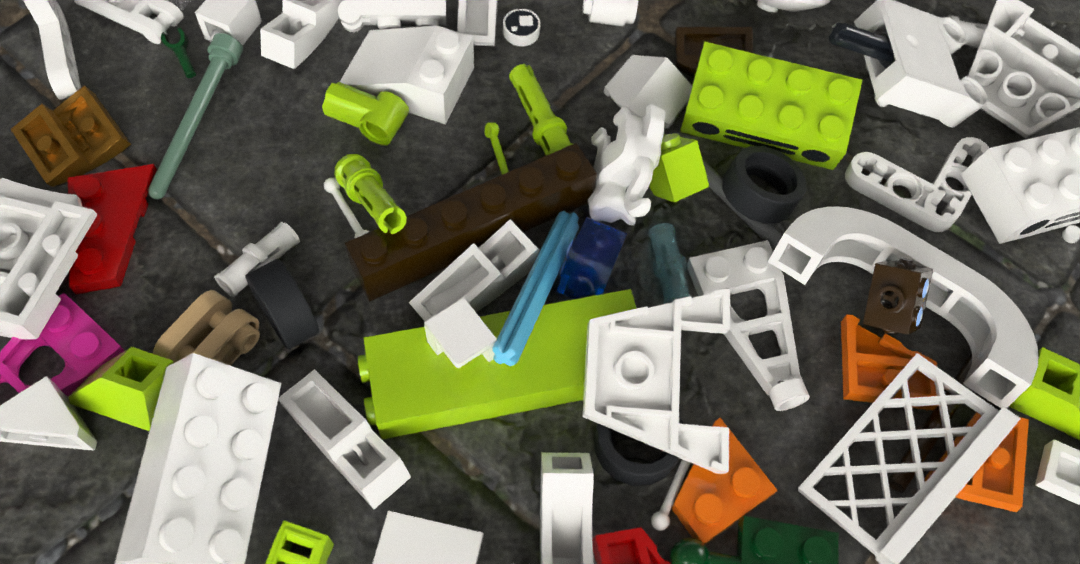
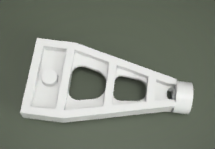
[687,240,810,411]

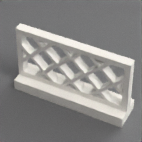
[798,353,1021,564]

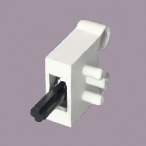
[829,0,988,128]

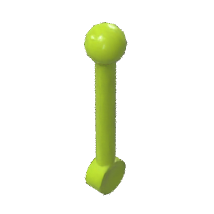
[485,122,509,175]

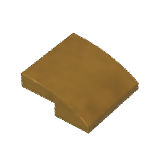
[10,86,131,187]

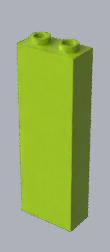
[358,289,637,440]

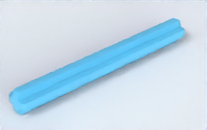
[492,211,579,366]

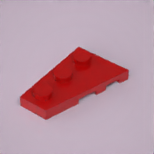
[68,164,157,294]

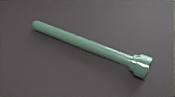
[148,33,243,199]

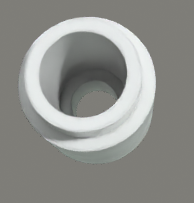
[583,0,638,27]

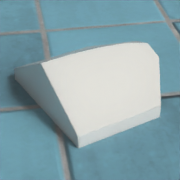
[604,55,692,129]

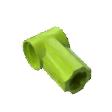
[322,82,409,145]

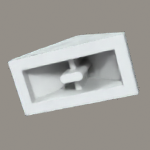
[0,376,97,451]

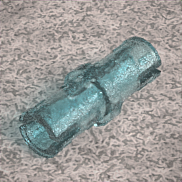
[648,223,690,304]

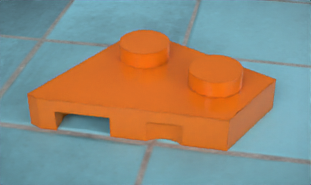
[841,314,939,410]
[924,413,1029,512]
[671,418,778,545]

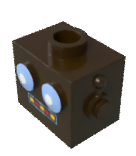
[863,258,933,335]

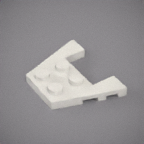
[582,288,730,474]

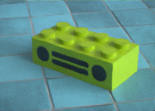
[680,42,863,170]

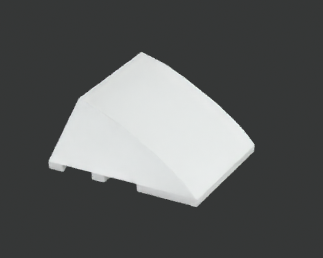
[968,0,1080,138]

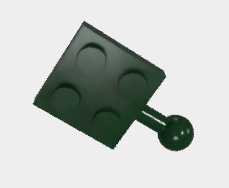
[670,516,839,564]

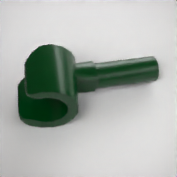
[161,27,196,78]

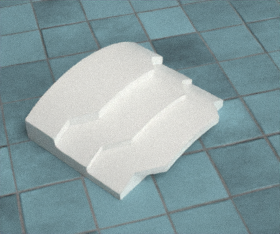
[0,178,97,340]

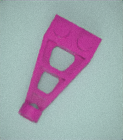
[0,293,124,397]

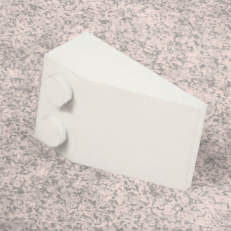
[340,26,474,124]

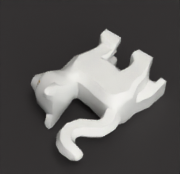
[588,103,665,226]

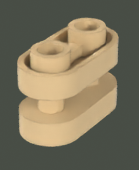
[153,290,260,366]

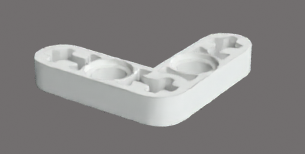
[23,0,81,100]
[845,137,989,232]

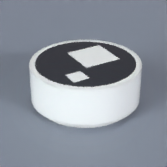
[503,9,540,46]

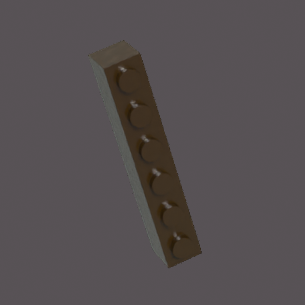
[345,143,597,302]

